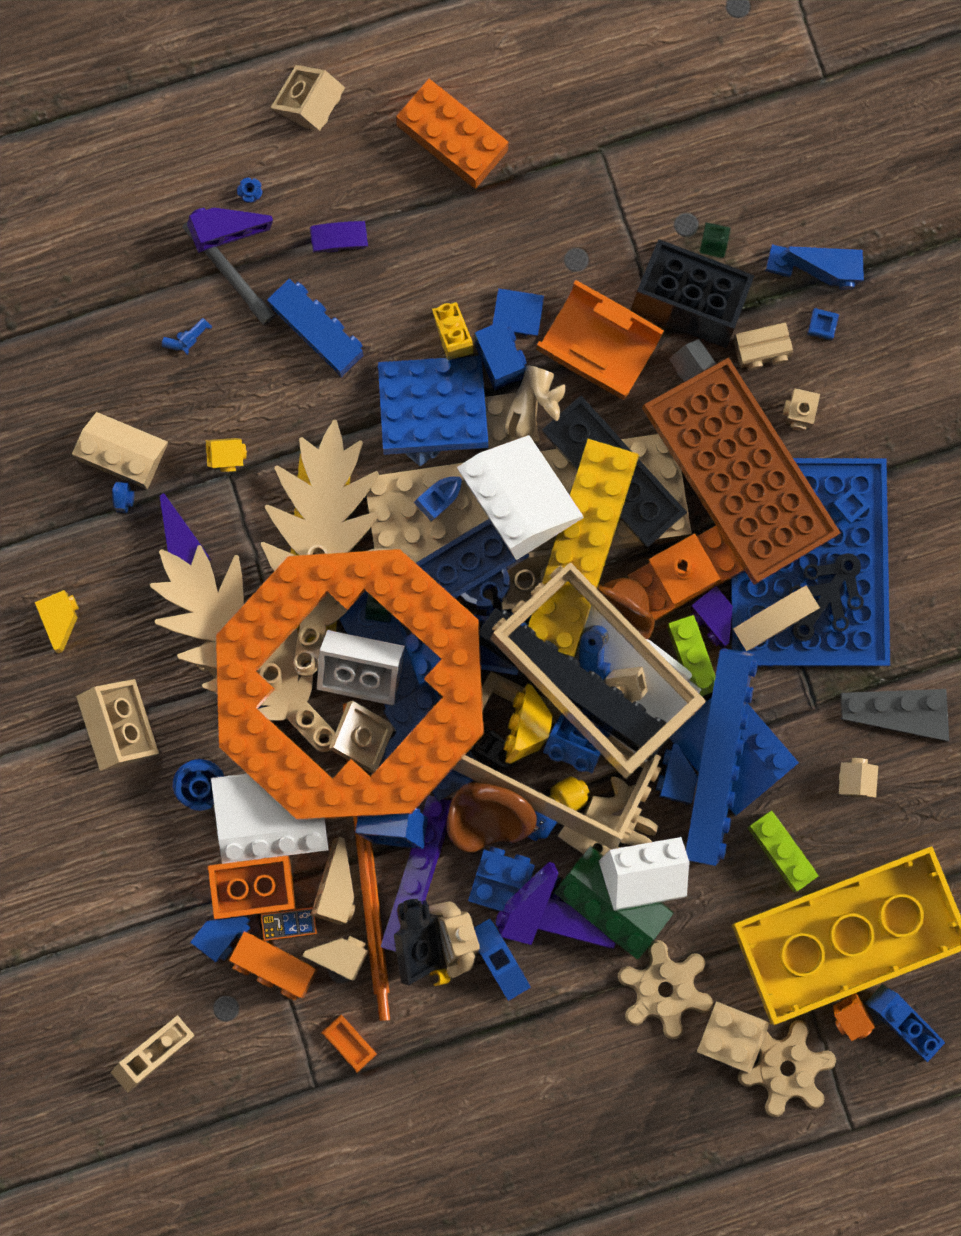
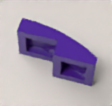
[310,221,368,252]

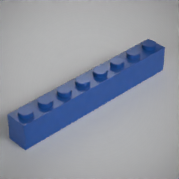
[686,648,758,866]

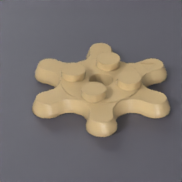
[618,940,713,1039]
[738,1020,836,1117]

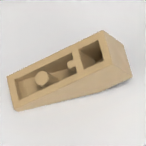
[311,837,355,925]
[111,1015,195,1093]

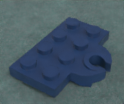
[416,519,529,609]
[383,686,476,802]

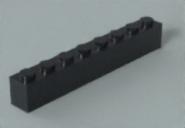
[479,608,667,762]

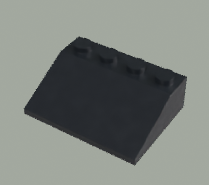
[630,239,755,348]

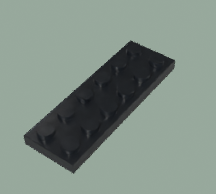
[542,396,687,548]

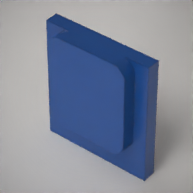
[493,288,544,337]

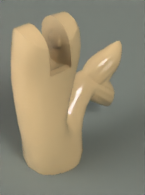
[504,365,565,439]
[583,777,659,846]

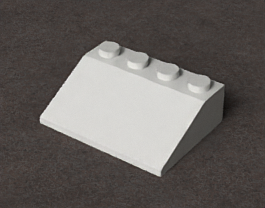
[457,435,584,560]
[211,774,328,864]

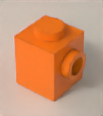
[833,993,875,1041]

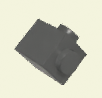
[669,339,716,382]

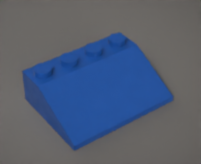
[669,697,799,816]

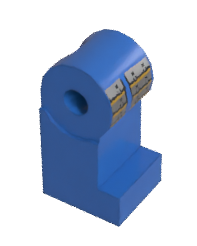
[579,625,611,680]

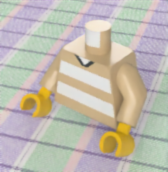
[429,902,480,986]

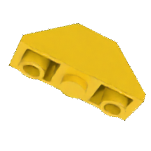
[432,302,473,361]
[504,684,553,763]

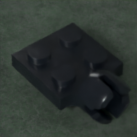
[393,898,444,985]

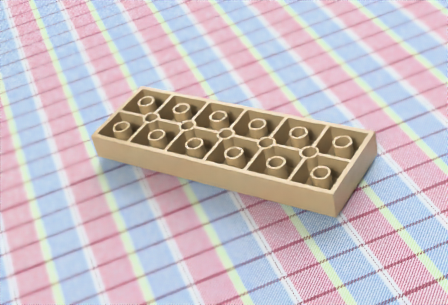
[366,434,692,563]

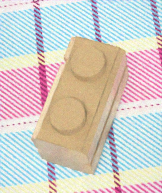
[733,323,793,371]

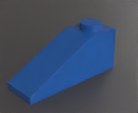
[780,246,864,290]

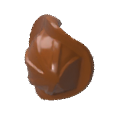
[597,578,655,639]
[447,783,537,852]

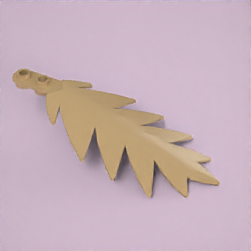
[261,420,380,676]
[150,545,335,752]

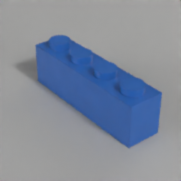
[267,279,363,377]

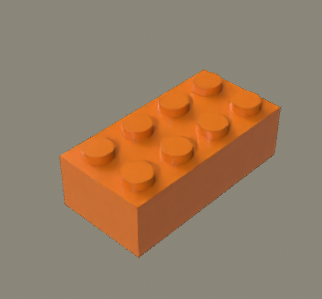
[396,78,509,189]

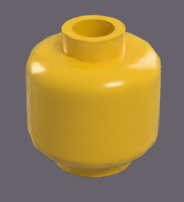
[549,776,589,811]

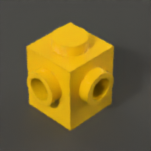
[206,438,247,472]

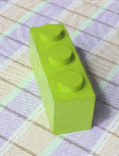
[666,615,715,697]
[747,811,819,893]

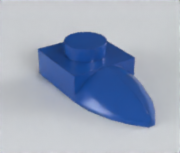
[414,476,462,522]
[112,482,134,513]

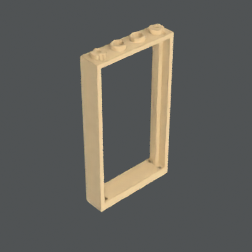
[491,562,706,779]
[452,671,661,849]

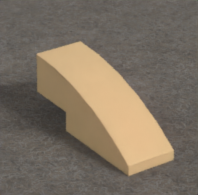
[733,585,820,651]

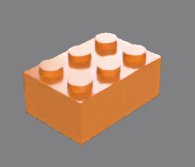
[208,855,296,920]
[229,931,319,1000]

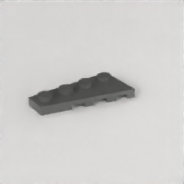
[840,689,950,742]

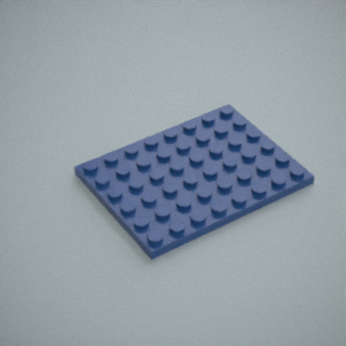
[731,458,890,667]

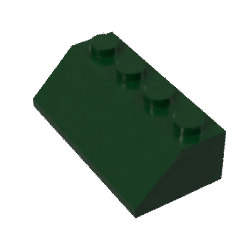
[554,845,674,960]

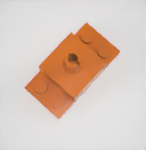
[628,526,745,621]

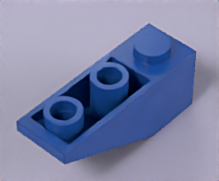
[865,984,945,1062]

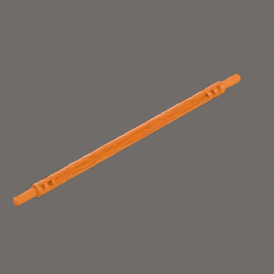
[342,703,390,1021]

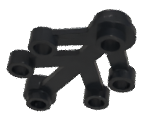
[788,553,864,642]

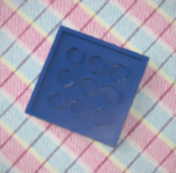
[378,356,489,455]

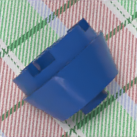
[173,759,225,811]

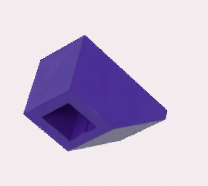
[690,586,733,649]

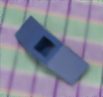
[474,919,531,1001]

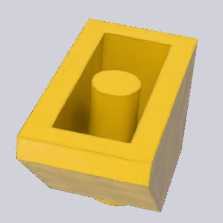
[35,590,79,654]

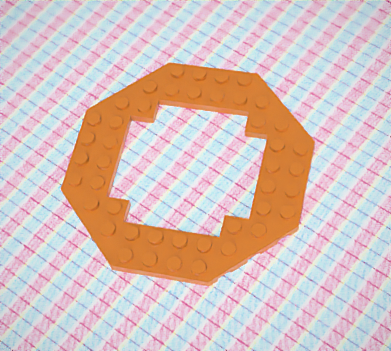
[216,549,484,820]

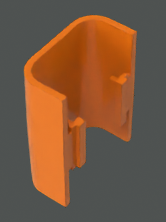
[536,280,664,400]

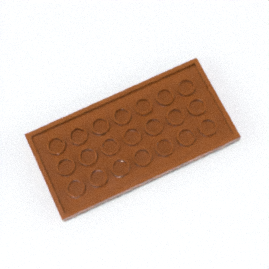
[642,358,841,585]

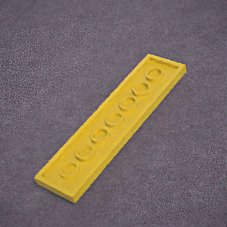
[528,439,639,657]

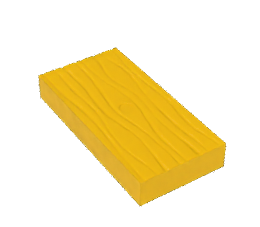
[731,846,961,1025]

